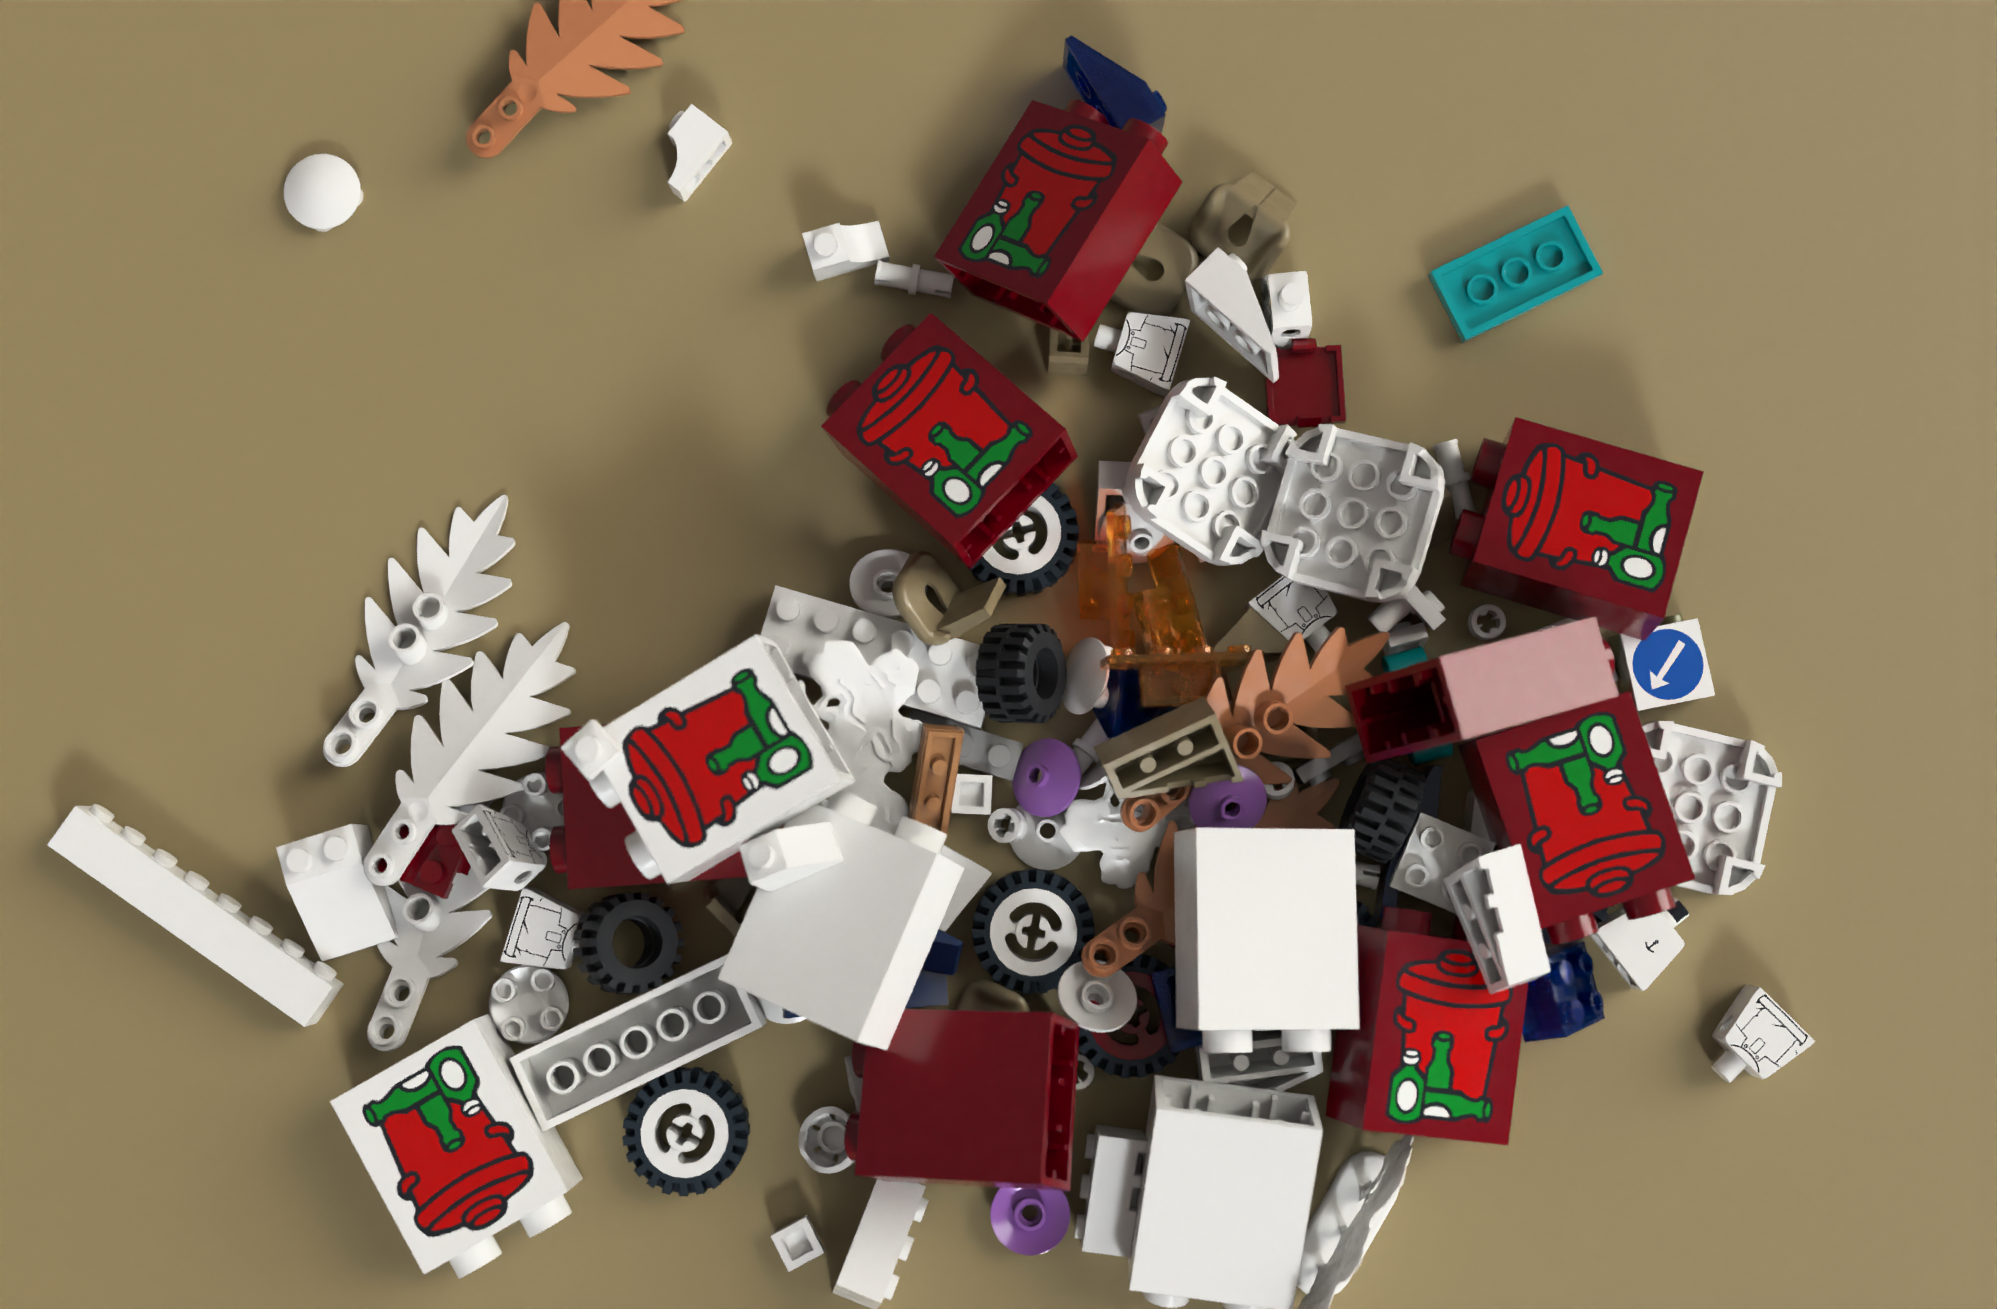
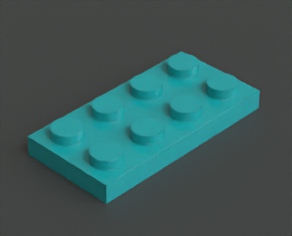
[1428,205,1603,343]

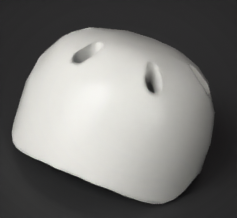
[798,1106,855,1174]

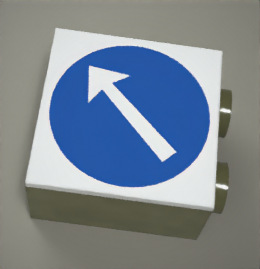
[1609,614,1715,711]

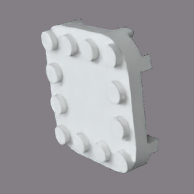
[1122,377,1297,566]
[1260,424,1445,603]
[1642,721,1782,895]

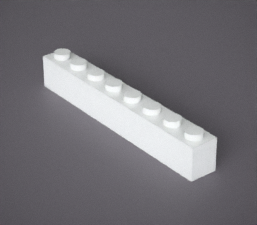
[47,804,344,1027]

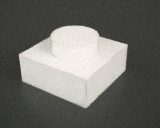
[1383,622,1428,656]
[561,719,623,779]
[951,774,993,815]
[771,1215,825,1272]

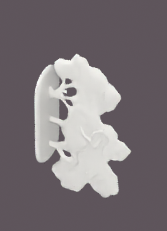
[799,641,923,835]
[1059,696,1232,889]
[1297,1134,1414,1309]

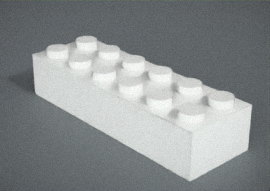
[760,585,986,729]
[509,954,767,1132]

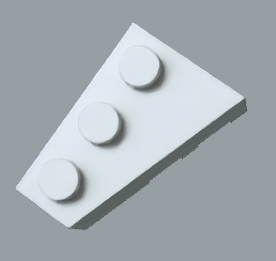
[1194,1030,1324,1091]
[1074,1124,1148,1257]

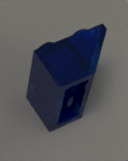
[1522,941,1605,1042]

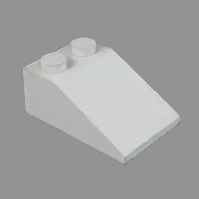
[1185,247,1279,383]
[276,824,399,962]

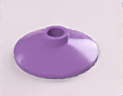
[1012,738,1081,817]
[1188,764,1267,828]
[990,1187,1070,1255]

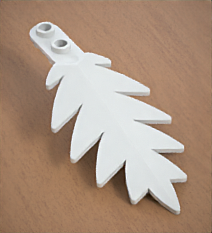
[323,495,516,767]
[363,622,576,886]
[367,770,494,1052]

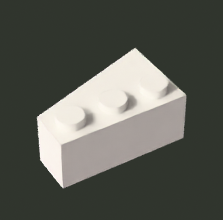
[1443,844,1551,995]
[832,1180,929,1309]

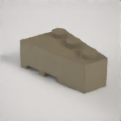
[1093,696,1244,799]

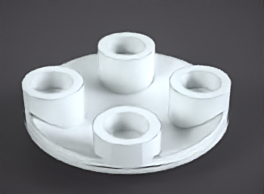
[284,154,363,232]
[1062,637,1115,715]
[500,772,565,851]
[489,965,569,1044]

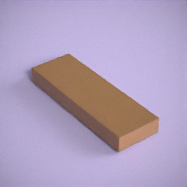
[908,724,964,841]

